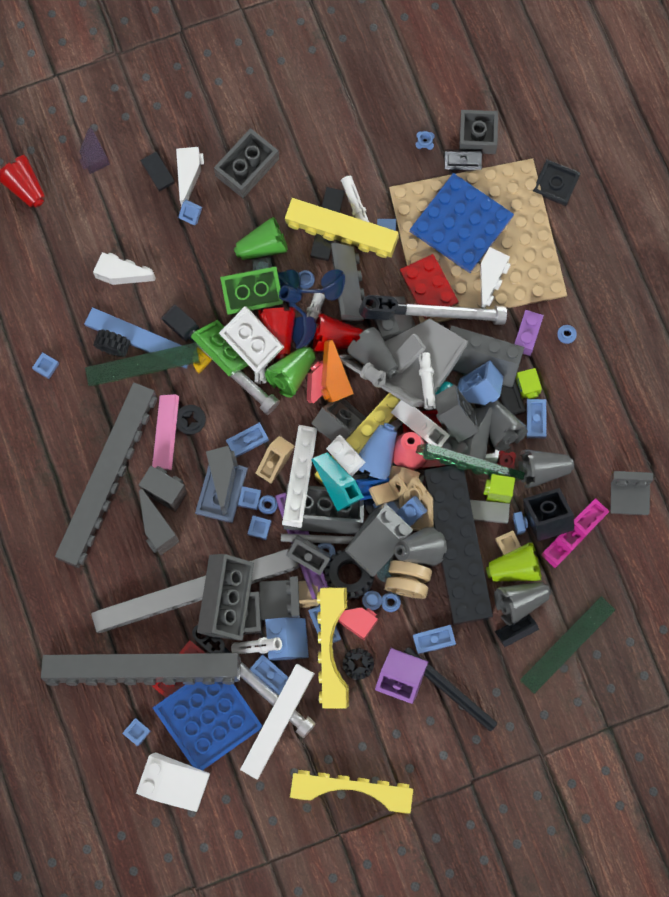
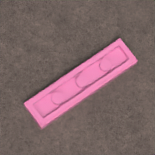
[152,394,179,470]

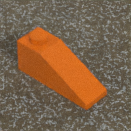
[321,340,354,402]

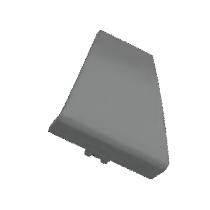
[339,319,468,407]

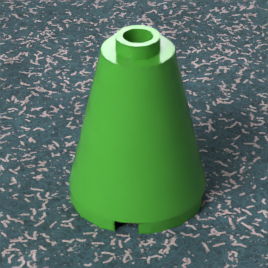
[234,217,288,260]
[265,347,316,398]

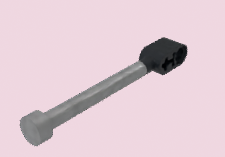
[359,295,507,325]
[161,304,280,415]
[192,625,316,738]

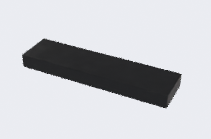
[310,187,345,261]

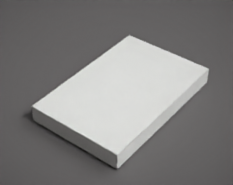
[219,306,284,374]

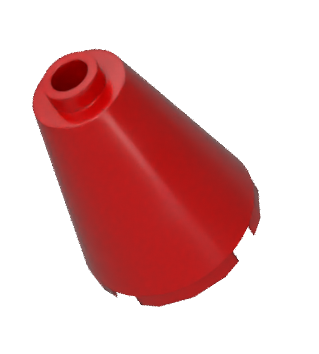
[0,155,45,208]
[258,307,296,359]
[313,313,363,351]

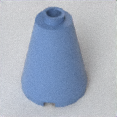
[359,423,397,480]

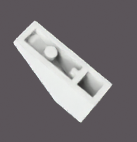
[176,147,204,207]

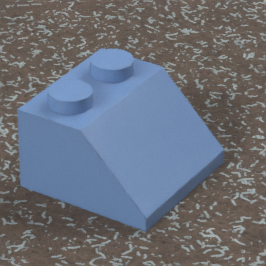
[458,360,504,405]
[265,618,309,661]

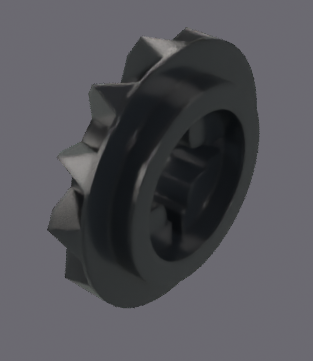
[176,405,206,435]
[342,648,374,680]

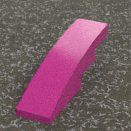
[541,498,610,568]

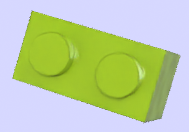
[484,474,515,504]

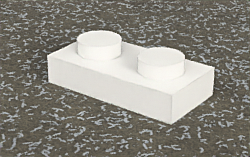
[326,435,366,476]

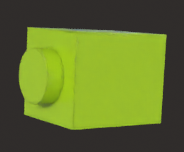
[516,368,542,399]

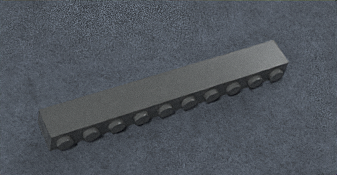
[55,382,157,568]
[41,653,241,686]

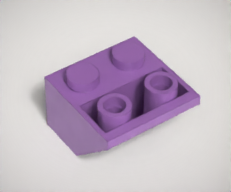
[375,648,428,704]

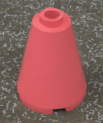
[393,432,429,471]

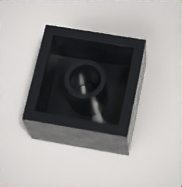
[523,488,574,541]

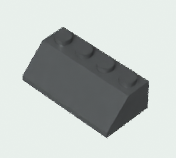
[331,243,365,325]
[450,325,524,388]
[283,484,364,535]
[197,554,254,640]

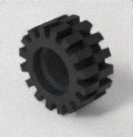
[93,329,131,357]

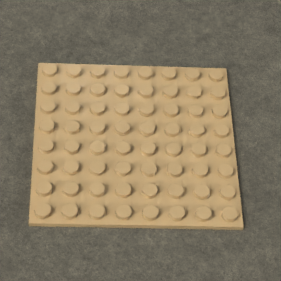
[389,158,567,323]

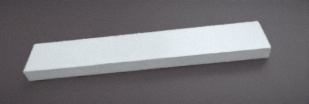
[282,425,317,528]
[240,664,315,779]

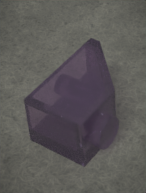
[79,127,110,174]

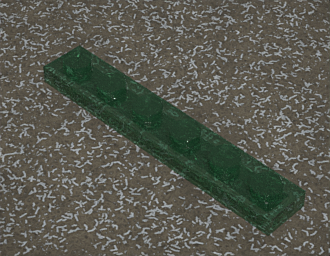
[85,343,200,387]
[416,443,525,484]
[520,596,615,694]

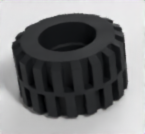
[325,548,374,600]

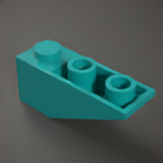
[311,452,364,511]

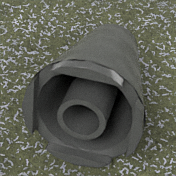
[347,327,398,380]
[480,400,528,451]
[518,449,574,488]
[394,527,447,566]
[494,582,551,626]

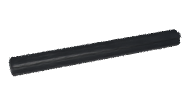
[403,647,497,732]

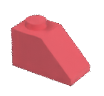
[307,360,323,403]
[338,608,378,640]

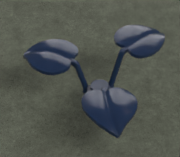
[278,269,345,349]

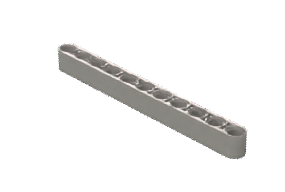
[91,549,300,633]

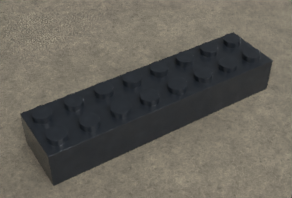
[424,463,493,626]

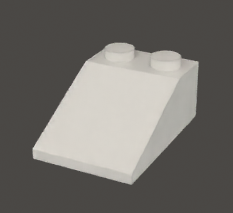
[136,752,210,812]

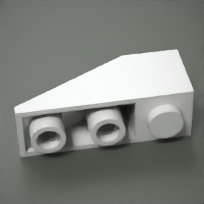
[480,247,511,309]
[93,252,156,285]
[391,400,450,450]

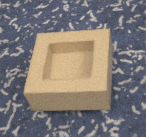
[495,531,521,555]

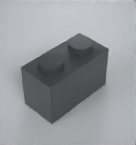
[286,535,331,575]

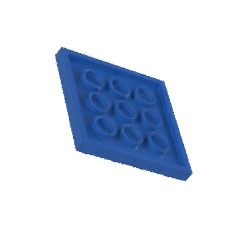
[410,173,514,273]
[153,682,263,770]

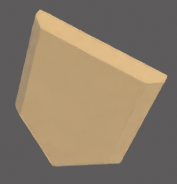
[399,476,434,531]

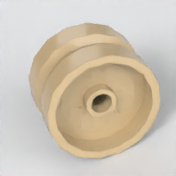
[385,561,432,599]

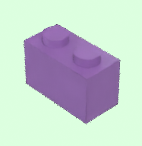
[515,310,544,357]

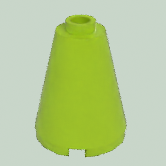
[486,542,542,581]

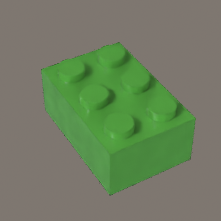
[220,266,283,314]

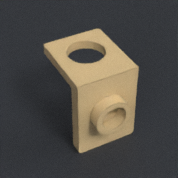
[369,473,408,506]
[298,581,319,608]

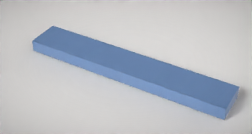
[84,307,194,369]

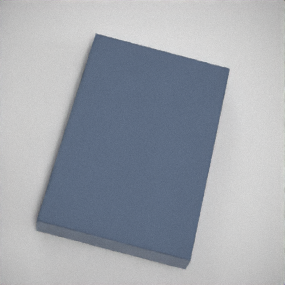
[195,465,248,523]

